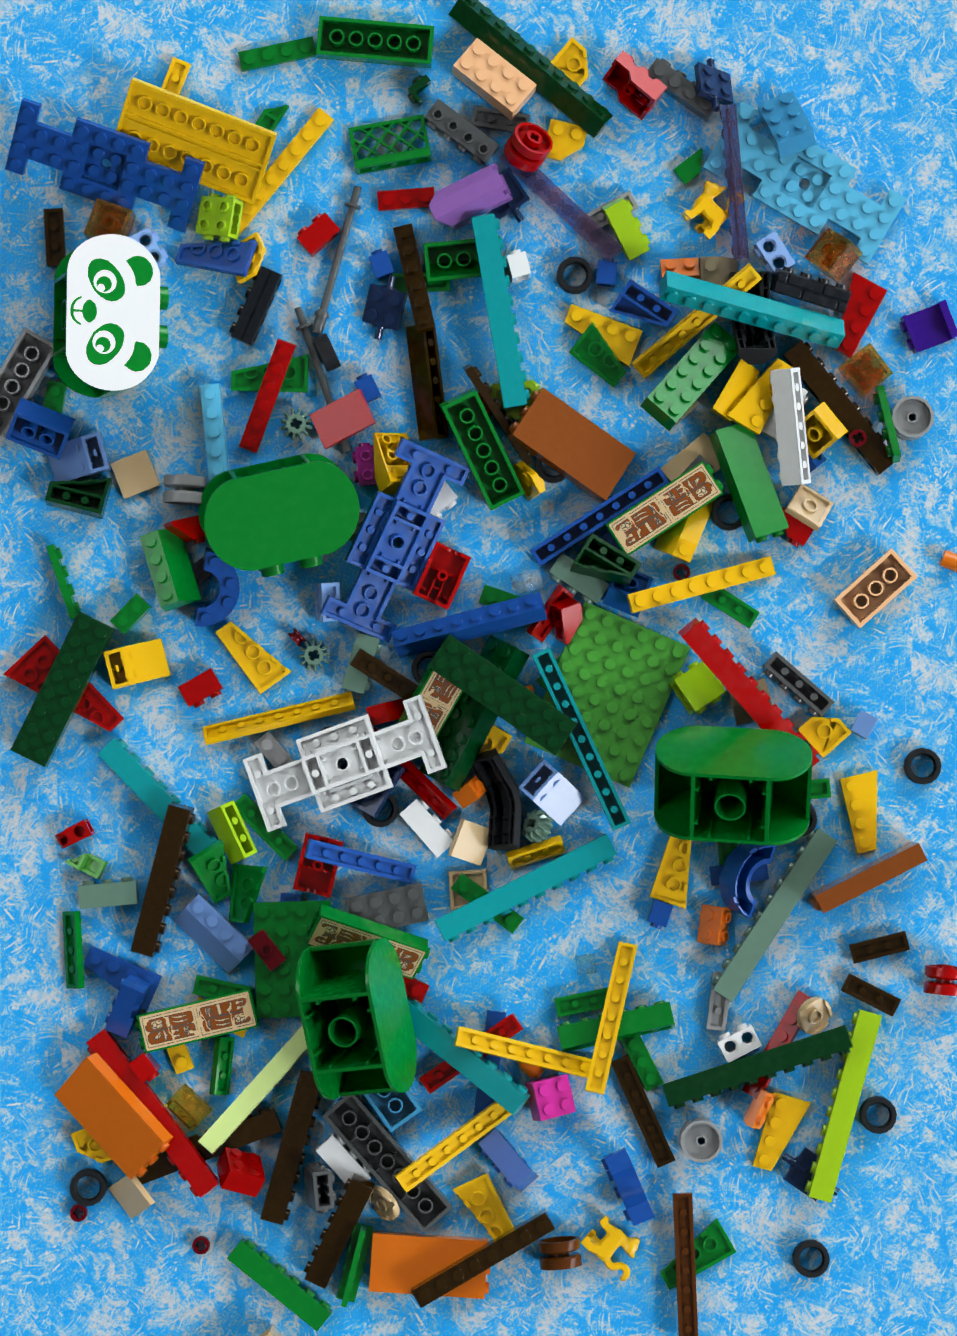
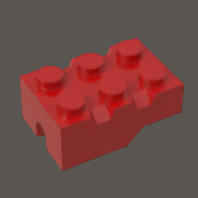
[602,50,667,120]
[411,542,471,610]
[293,832,344,898]

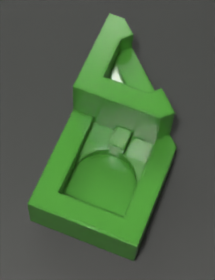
[65,854,108,880]

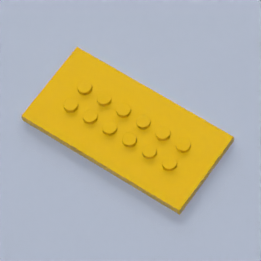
[116,77,278,205]

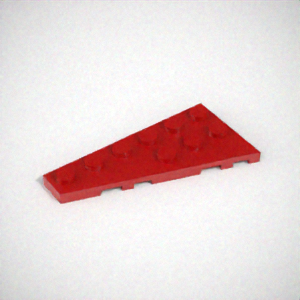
[3,635,125,732]

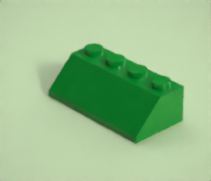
[423,236,502,282]
[139,529,202,612]

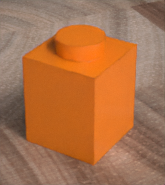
[452,775,487,809]

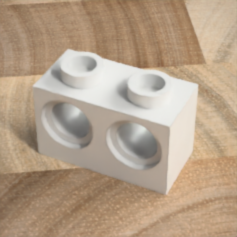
[506,249,531,283]
[716,1022,762,1063]

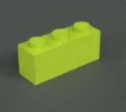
[601,197,650,260]
[207,800,257,865]

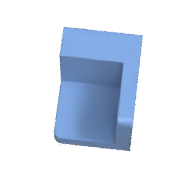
[849,710,878,739]

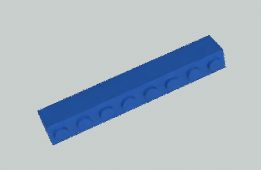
[529,467,669,567]
[391,592,547,658]

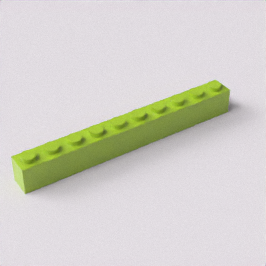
[805,1009,882,1203]

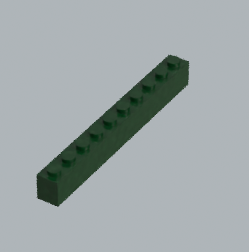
[448,0,613,138]
[662,1025,854,1109]

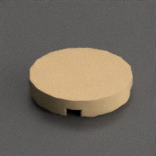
[796,997,832,1035]
[368,1185,400,1221]

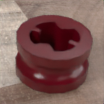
[848,429,867,447]
[673,564,690,581]
[288,628,306,646]
[70,1204,88,1222]
[192,1236,210,1254]

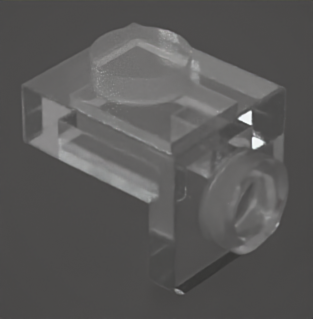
[511,569,544,595]

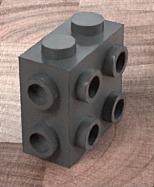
[303,1162,337,1213]

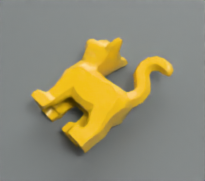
[681,180,745,240]
[580,1215,640,1281]

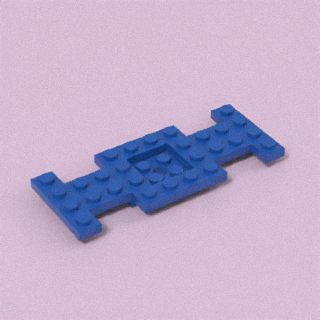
[5,98,206,233]
[320,437,470,643]

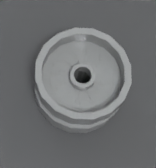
[891,396,934,441]
[163,474,206,505]
[679,1117,723,1163]

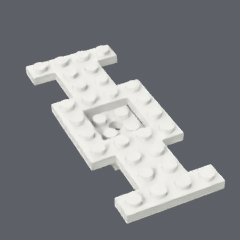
[243,695,447,832]

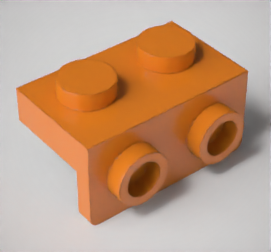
[660,257,700,279]
[697,904,731,946]
[743,1089,776,1130]

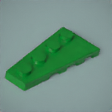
[231,354,309,393]
[660,1218,736,1290]

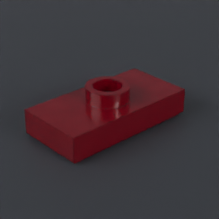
[247,929,286,971]

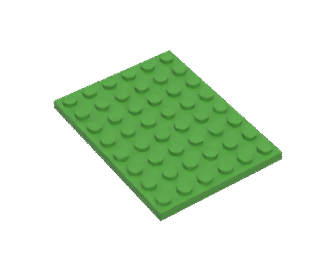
[524,601,690,788]

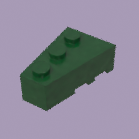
[45,478,112,519]
[570,533,641,586]

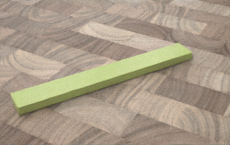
[198,1026,308,1154]

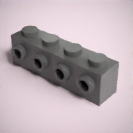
[648,58,714,122]
[424,99,499,166]
[762,651,835,717]

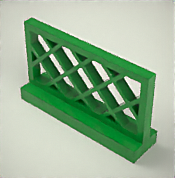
[348,114,432,175]
[336,1223,374,1308]

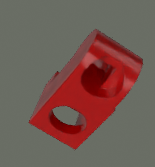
[55,818,96,849]

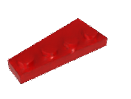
[834,272,887,358]

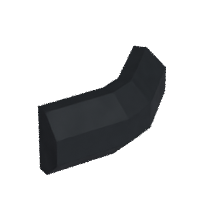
[730,271,777,364]
[471,749,522,851]

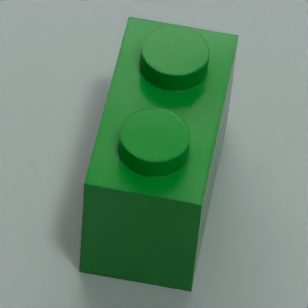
[110,593,152,635]

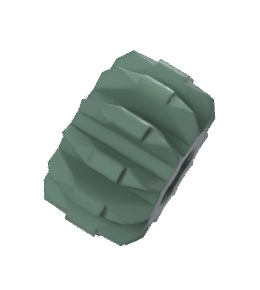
[280,408,313,441]
[298,639,331,672]
[521,810,554,843]

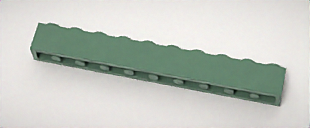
[711,828,837,1002]

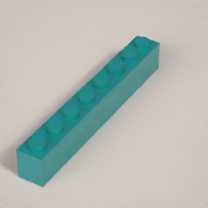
[98,738,218,855]
[408,999,531,1115]

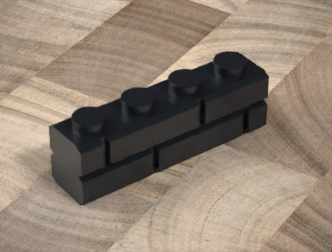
[229,266,283,347]
[770,266,851,314]

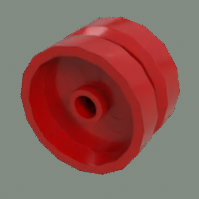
[504,122,553,172]
[923,964,957,996]

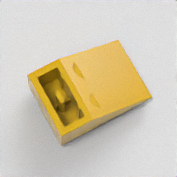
[373,433,410,494]
[103,638,171,690]

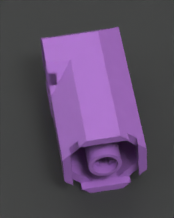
[429,163,513,230]

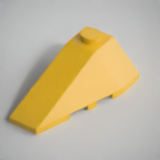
[654,498,717,563]

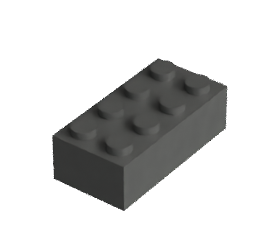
[345,882,429,928]

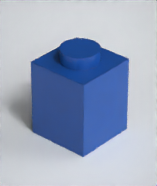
[369,249,395,281]
[595,258,618,287]
[354,373,381,403]
[647,898,673,929]

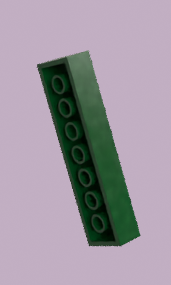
[10,612,116,767]
[427,634,578,755]
[420,635,529,792]

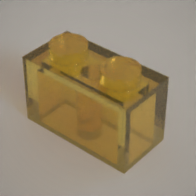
[164,1084,212,1132]

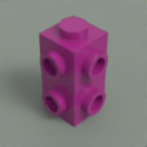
[352,442,377,487]

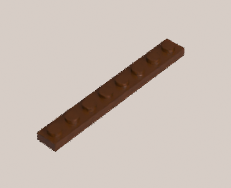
[672,1192,698,1336]

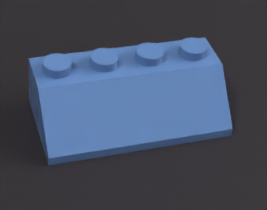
[173,893,253,974]

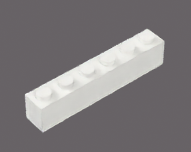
[770,367,811,486]

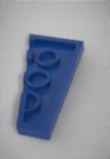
[175,240,258,277]
[84,946,162,1012]

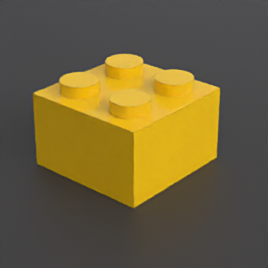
[805,402,848,460]

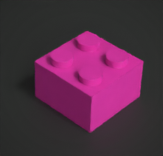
[524,1074,576,1121]

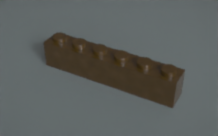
[405,325,449,441]
[304,1174,375,1289]

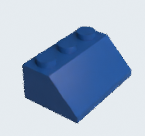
[5,398,75,460]

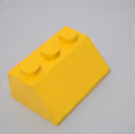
[710,358,760,423]

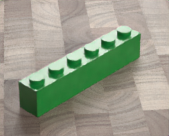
[557,1000,675,1052]
[227,1238,332,1331]

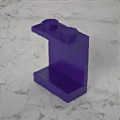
[899,300,957,354]

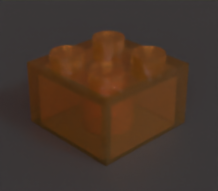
[83,198,136,239]
[804,227,863,283]
[837,343,893,399]

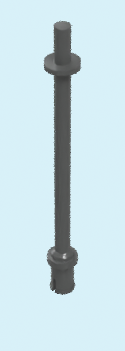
[311,186,362,335]
[294,307,353,454]

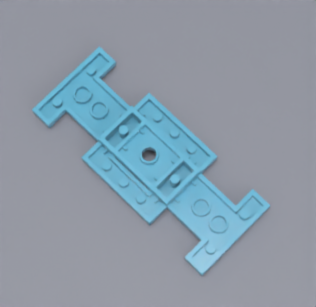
[703,101,907,265]

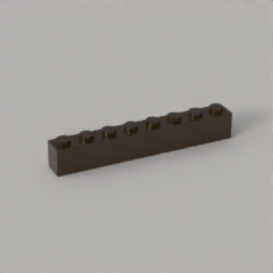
[782,340,893,476]
[130,802,196,957]
[260,1068,321,1225]
[137,1106,283,1184]
[411,1209,555,1308]

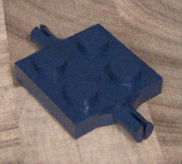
[694,58,734,112]
[484,165,530,223]
[362,275,408,340]
[781,1147,840,1201]

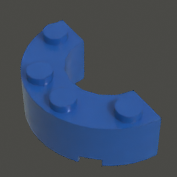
[193,547,240,627]
[719,844,777,919]
[601,1147,655,1226]

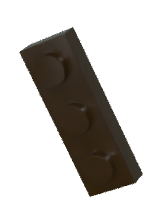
[43,208,66,267]
[849,931,910,964]
[841,973,901,1017]

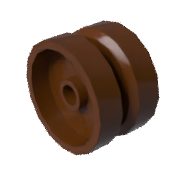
[538,1236,582,1270]

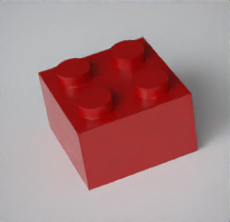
[216,1147,266,1197]

